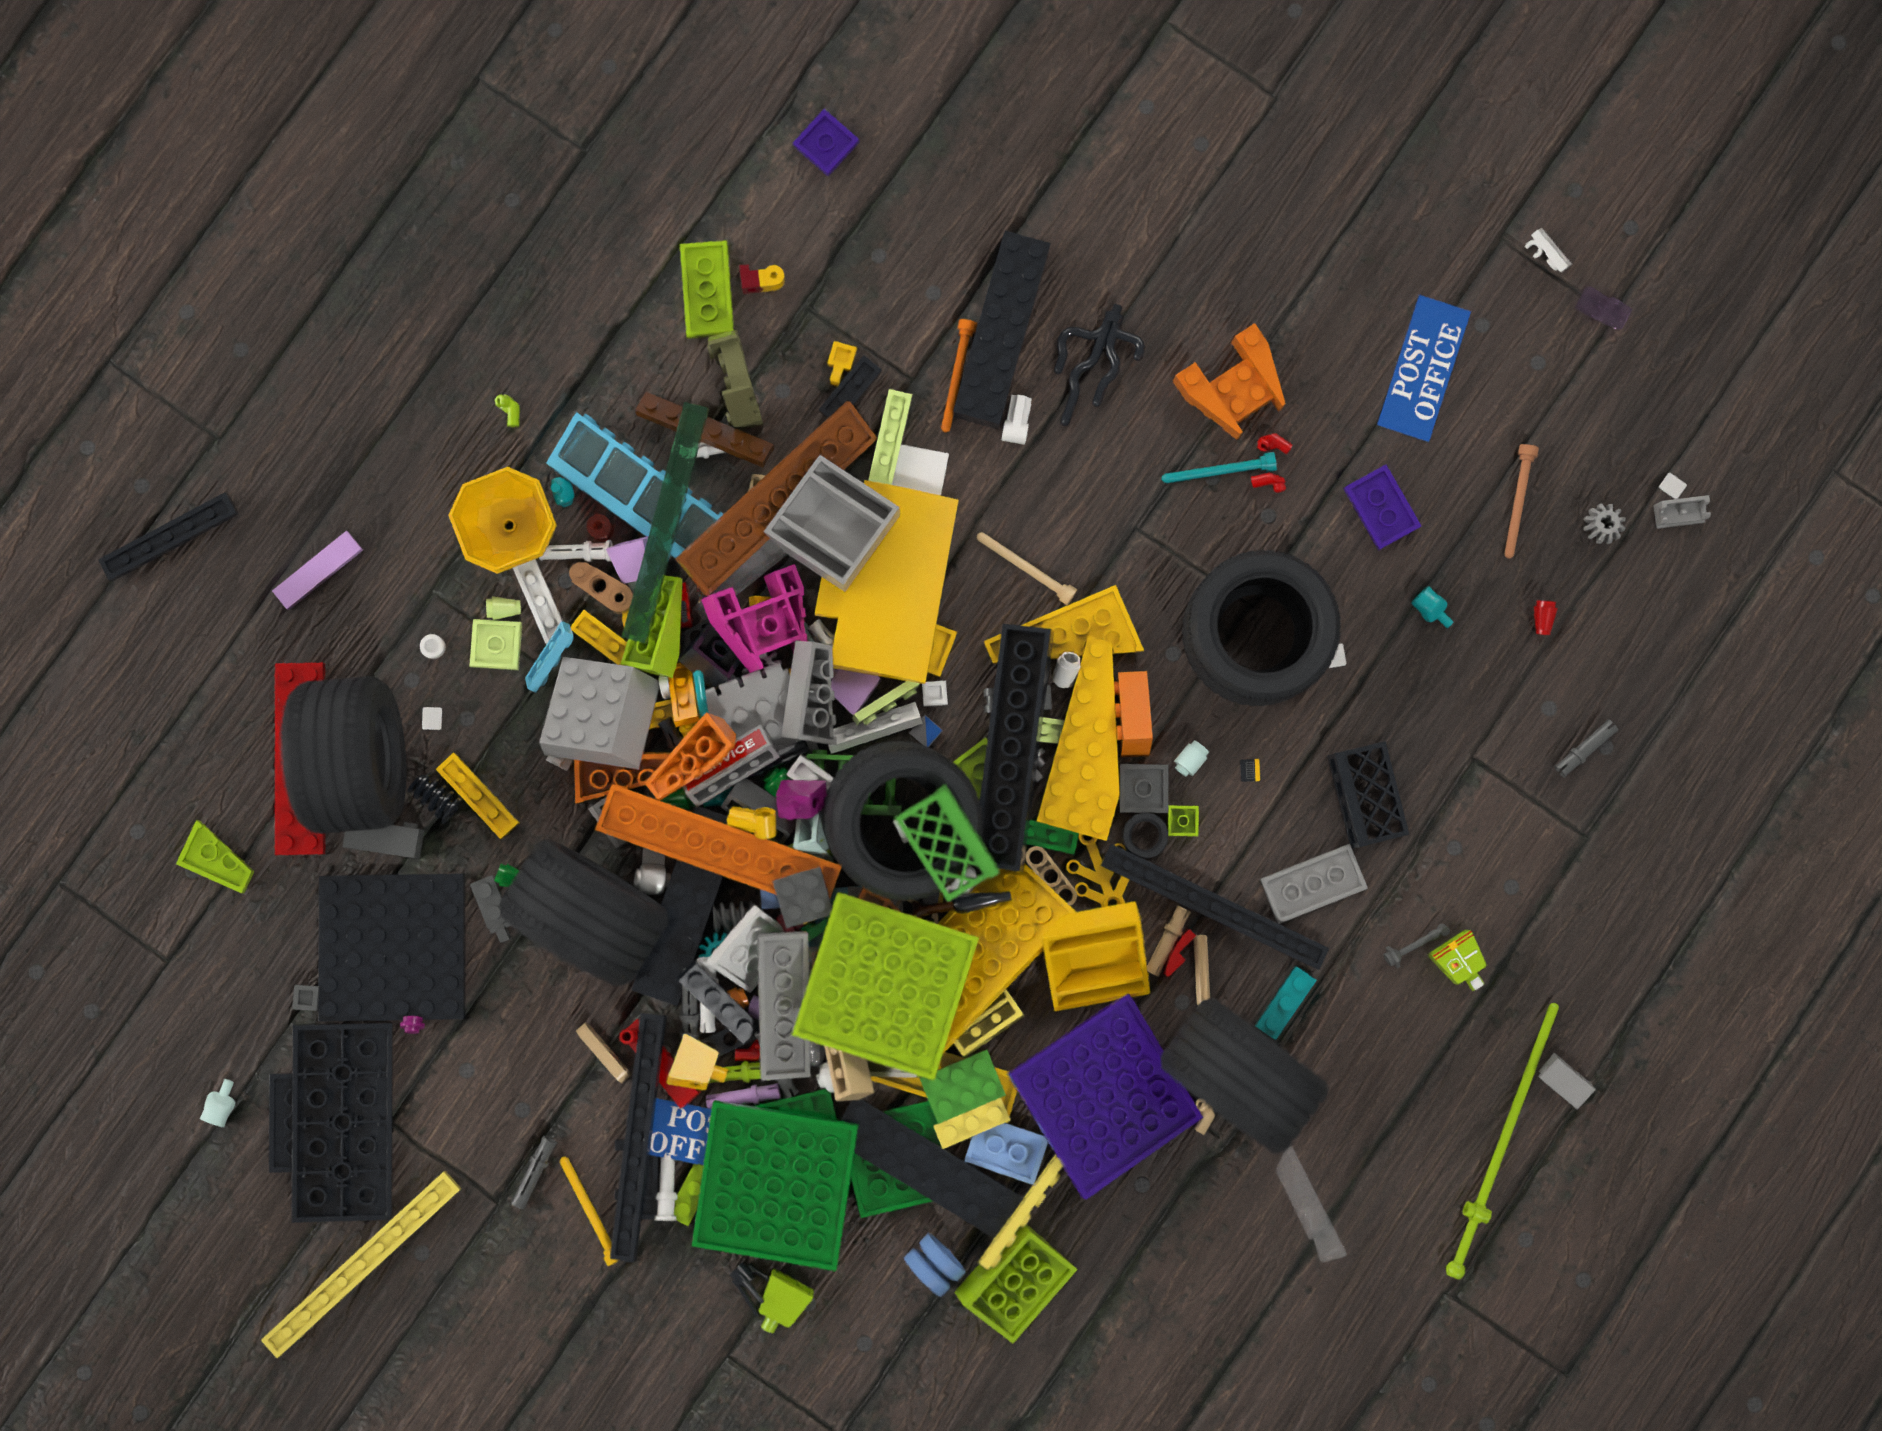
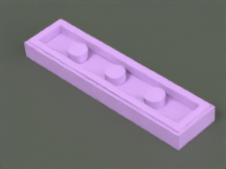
[272,531,363,610]

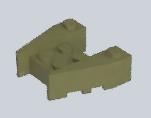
[707,329,764,431]

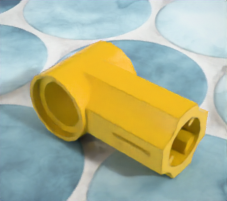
[727,806,776,839]

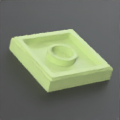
[469,619,522,670]

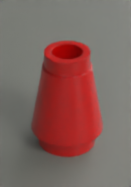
[1533,600,1558,635]

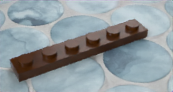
[635,392,774,467]

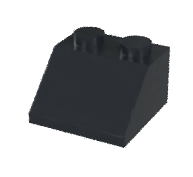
[678,621,741,690]

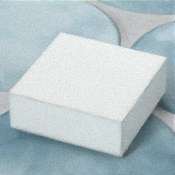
[922,681,948,707]

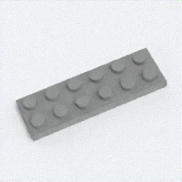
[757,931,810,1080]

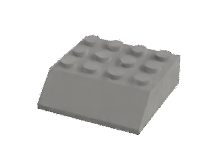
[764,455,900,592]
[539,657,660,769]

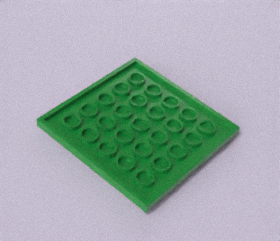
[692,1100,859,1271]

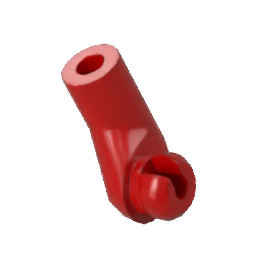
[1251,473,1286,493]

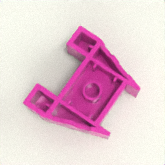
[701,564,808,673]

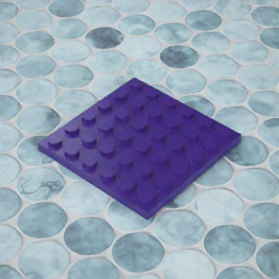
[1007,993,1203,1200]

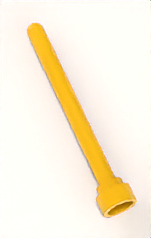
[560,1157,619,1266]

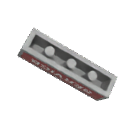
[683,725,780,807]

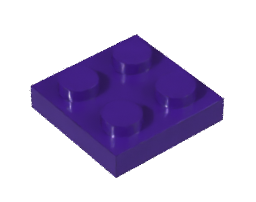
[793,109,859,176]

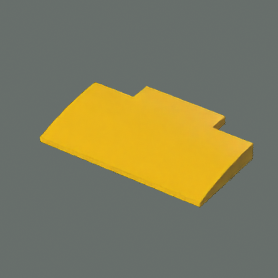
[815,480,958,684]

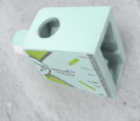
[793,810,835,862]

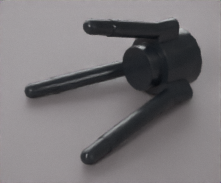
[729,1261,770,1317]

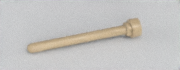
[977,532,1077,605]

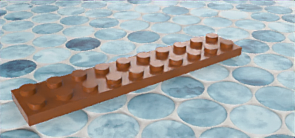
[675,402,878,596]

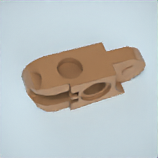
[569,562,635,614]

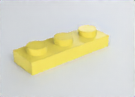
[933,1098,1010,1149]

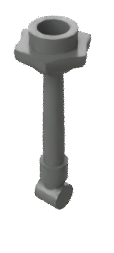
[1383,924,1450,969]

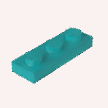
[1255,966,1317,1040]

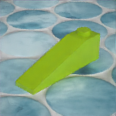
[620,575,682,678]

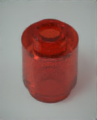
[587,514,614,541]

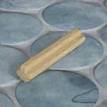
[1194,935,1210,1005]

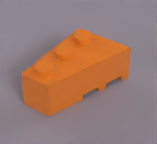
[1114,671,1153,757]

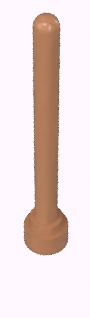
[1504,444,1539,558]

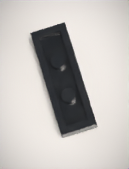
[819,355,882,418]

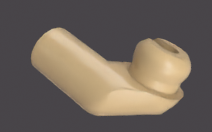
[1194,1099,1215,1135]

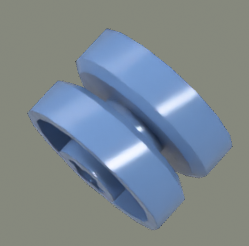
[904,1232,966,1297]

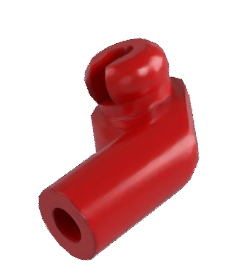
[1257,433,1293,455]
[735,1039,760,1062]

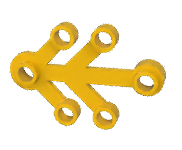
[1066,834,1129,908]

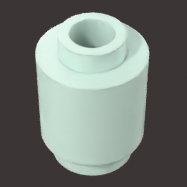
[1174,740,1209,777]

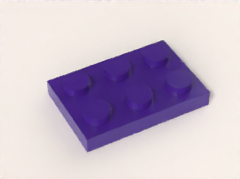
[1343,465,1421,550]

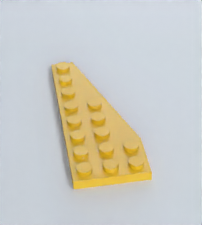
[1037,636,1120,841]

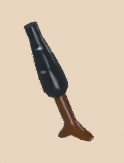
[911,891,1012,918]

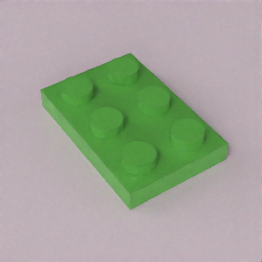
[920,1049,1006,1124]

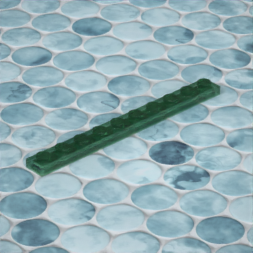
[622,402,709,644]

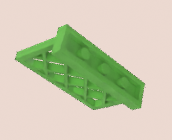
[895,785,999,901]

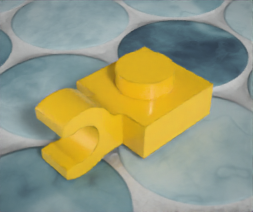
[827,341,857,387]

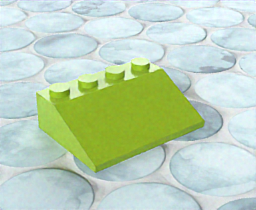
[954,1224,1077,1343]

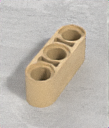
[1025,846,1077,905]

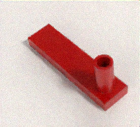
[619,1018,701,1109]

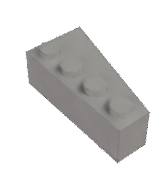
[781,641,837,745]

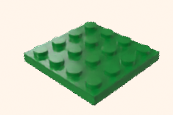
[851,1100,945,1218]

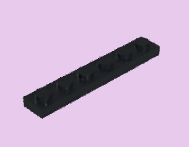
[98,492,239,582]

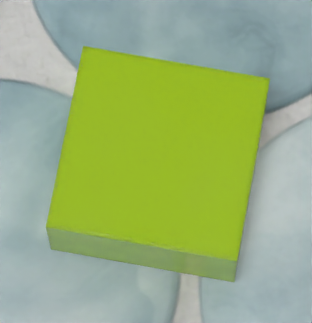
[1167,806,1199,836]

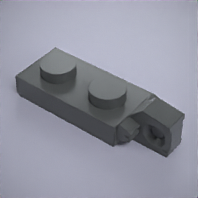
[470,875,512,943]

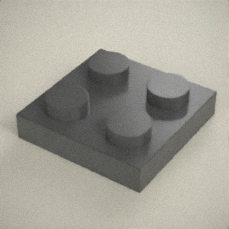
[1119,764,1168,813]
[773,867,832,928]

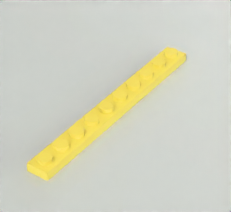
[261,1171,461,1358]

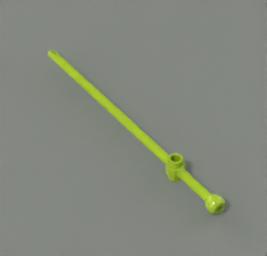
[1446,1003,1559,1279]

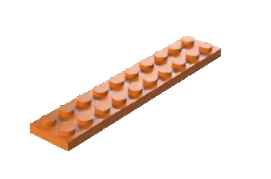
[595,784,842,899]

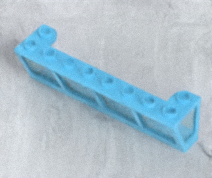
[546,412,723,558]

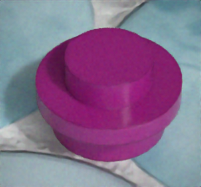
[400,1016,425,1034]

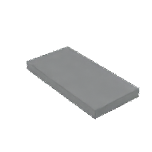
[1260,844,1368,924]

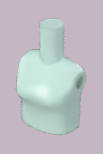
[200,1079,235,1127]

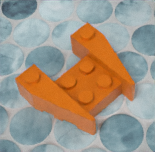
[1173,323,1286,439]

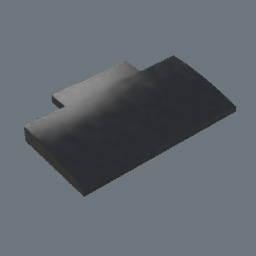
[269,1023,393,1223]

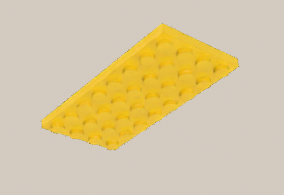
[938,863,1076,1053]

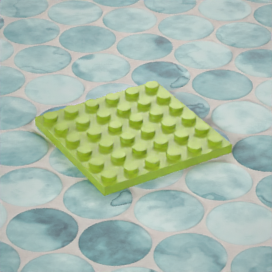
[792,892,979,1080]

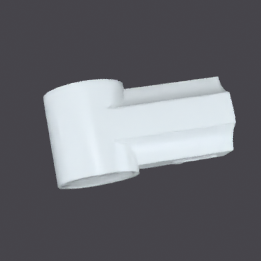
[1002,395,1031,445]

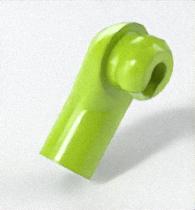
[495,394,520,427]

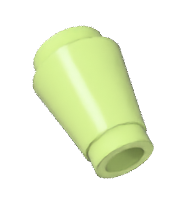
[486,596,521,620]

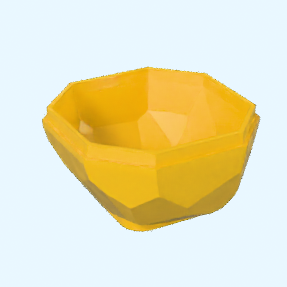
[449,467,557,574]

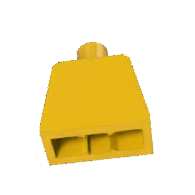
[667,1034,728,1090]

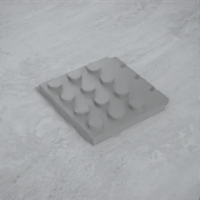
[697,662,819,753]

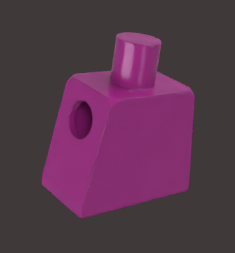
[776,780,827,820]

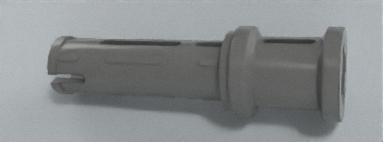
[679,967,702,1039]

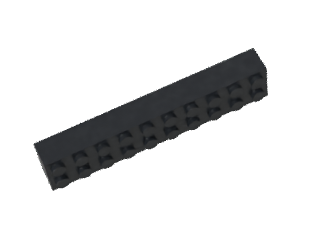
[971,624,1054,872]

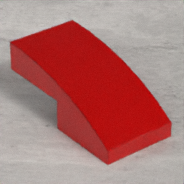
[1163,929,1196,977]

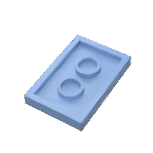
[964,1122,1048,1185]

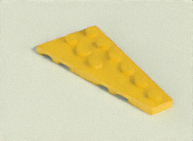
[984,585,1144,664]

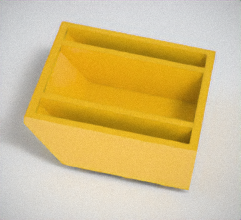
[1042,902,1150,1011]

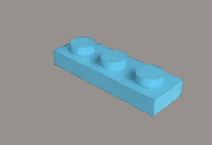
[525,621,573,693]

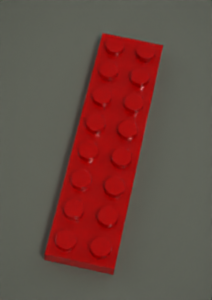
[275,663,325,855]

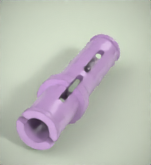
[706,1083,781,1109]

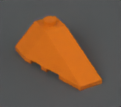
[645,712,736,800]

